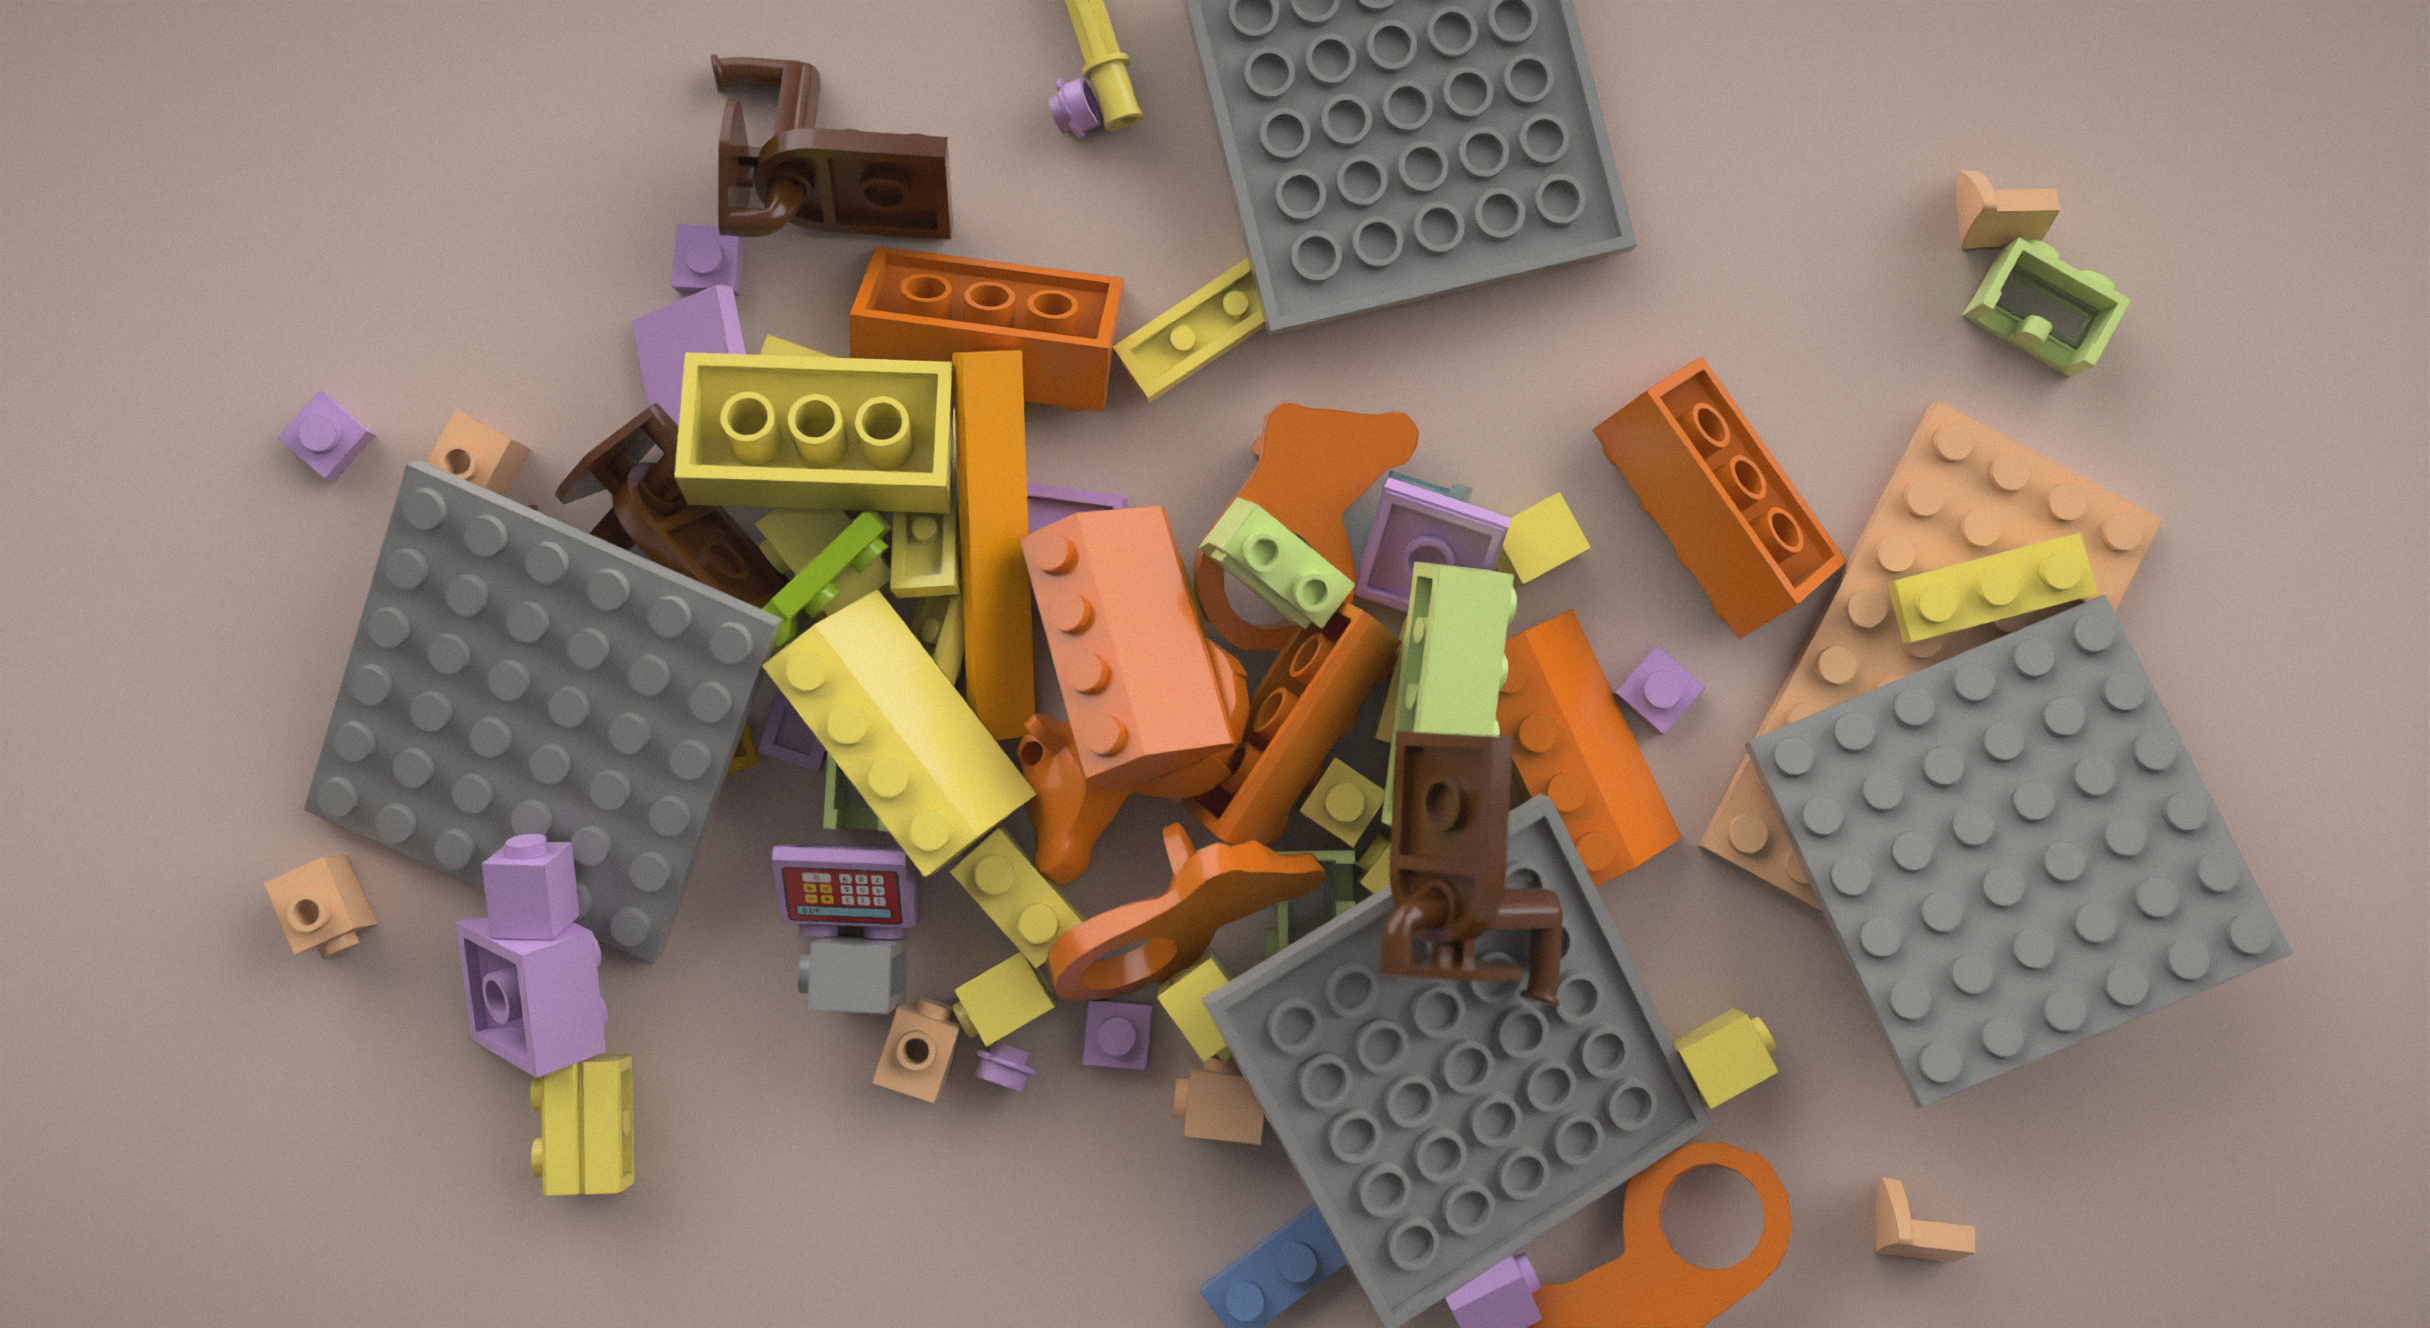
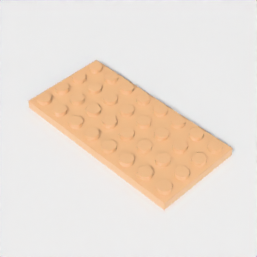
[1698,401,2162,913]

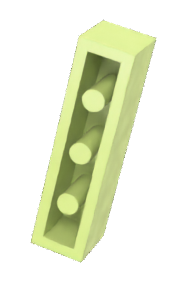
[1381,562,1517,827]

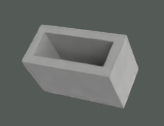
[798,934,909,1014]

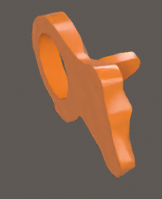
[1193,402,1419,653]
[1016,637,1250,886]
[1046,822,1327,1002]
[1527,1142,1792,1328]

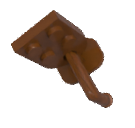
[710,54,953,240]
[527,403,790,609]
[1379,731,1563,1008]

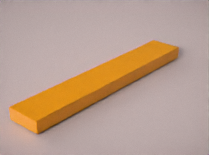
[953,350,1035,740]

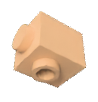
[426,409,531,496]
[264,855,377,959]
[872,997,963,1104]
[1172,1054,1264,1145]

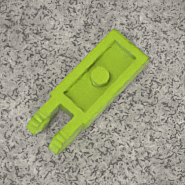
[762,511,892,655]

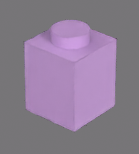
[482,834,580,940]
[1445,1252,1543,1328]

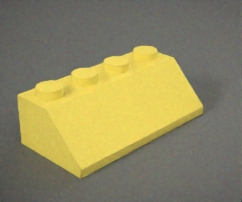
[675,352,953,513]
[762,589,1037,877]

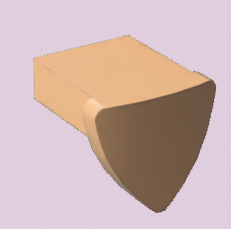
[1956,170,2060,249]
[1874,1177,1975,1263]

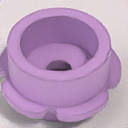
[1049,77,1102,139]
[975,1041,1037,1092]

